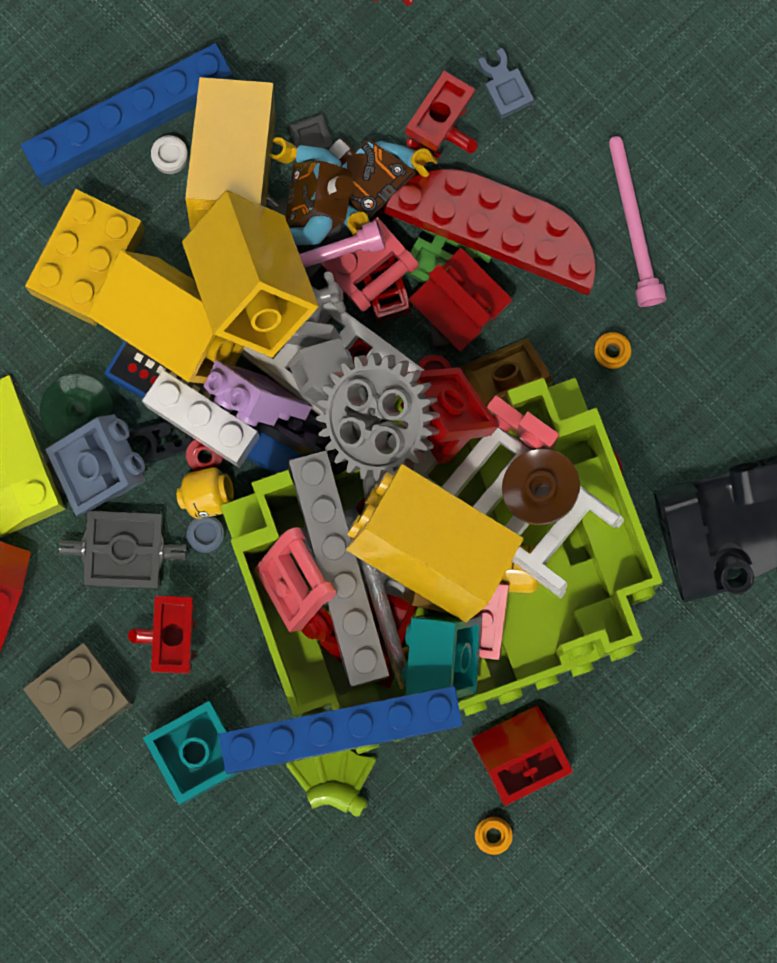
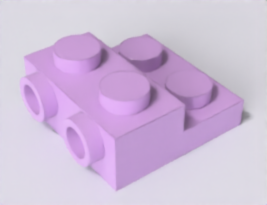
[203,360,312,426]

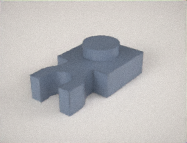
[478,48,534,119]

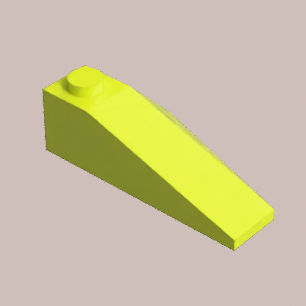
[0,375,66,538]

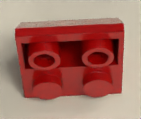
[470,705,573,806]

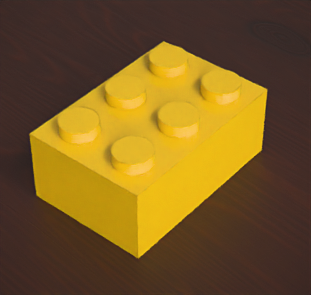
[25,189,146,326]

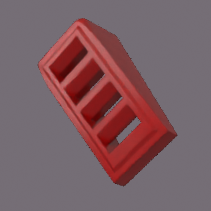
[363,255,411,323]

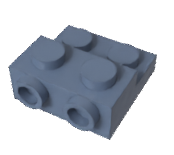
[45,414,146,516]

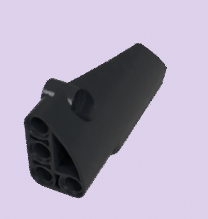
[654,455,777,603]

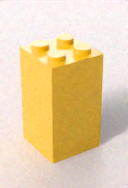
[185,77,276,230]
[182,190,319,358]
[87,250,245,384]
[346,464,524,623]

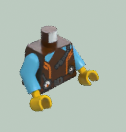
[269,137,354,246]
[329,138,438,236]

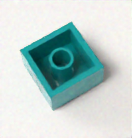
[402,611,482,698]
[143,701,241,805]

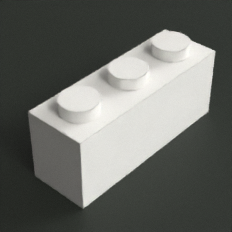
[142,370,260,468]

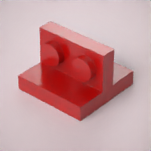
[408,248,513,353]
[400,367,499,464]

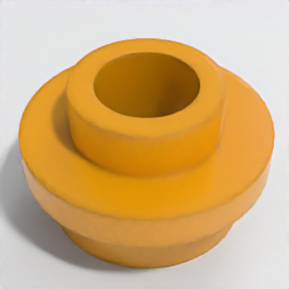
[594,332,631,369]
[475,817,513,855]

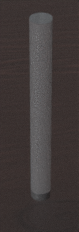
[360,559,406,689]

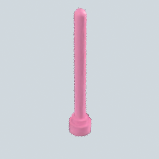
[609,136,667,307]
[299,220,386,268]

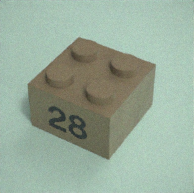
[23,643,133,750]

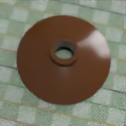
[502,449,580,525]

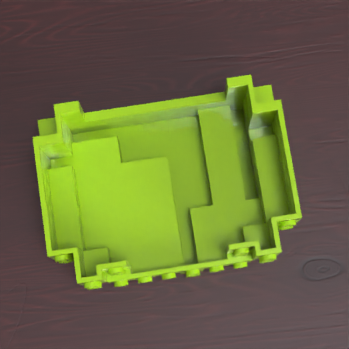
[221,378,663,754]

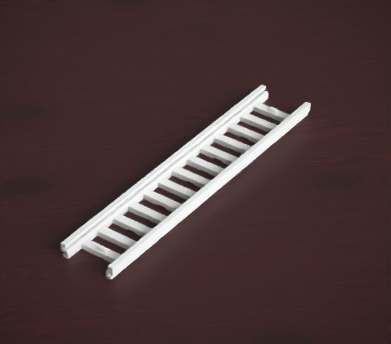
[241,287,624,599]

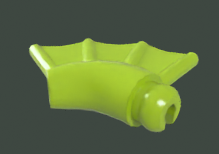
[286,750,376,817]

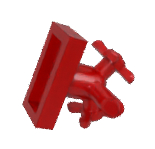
[405,71,478,159]
[128,596,196,674]

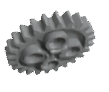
[316,353,440,481]

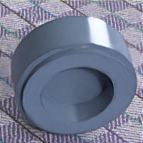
[187,516,225,554]

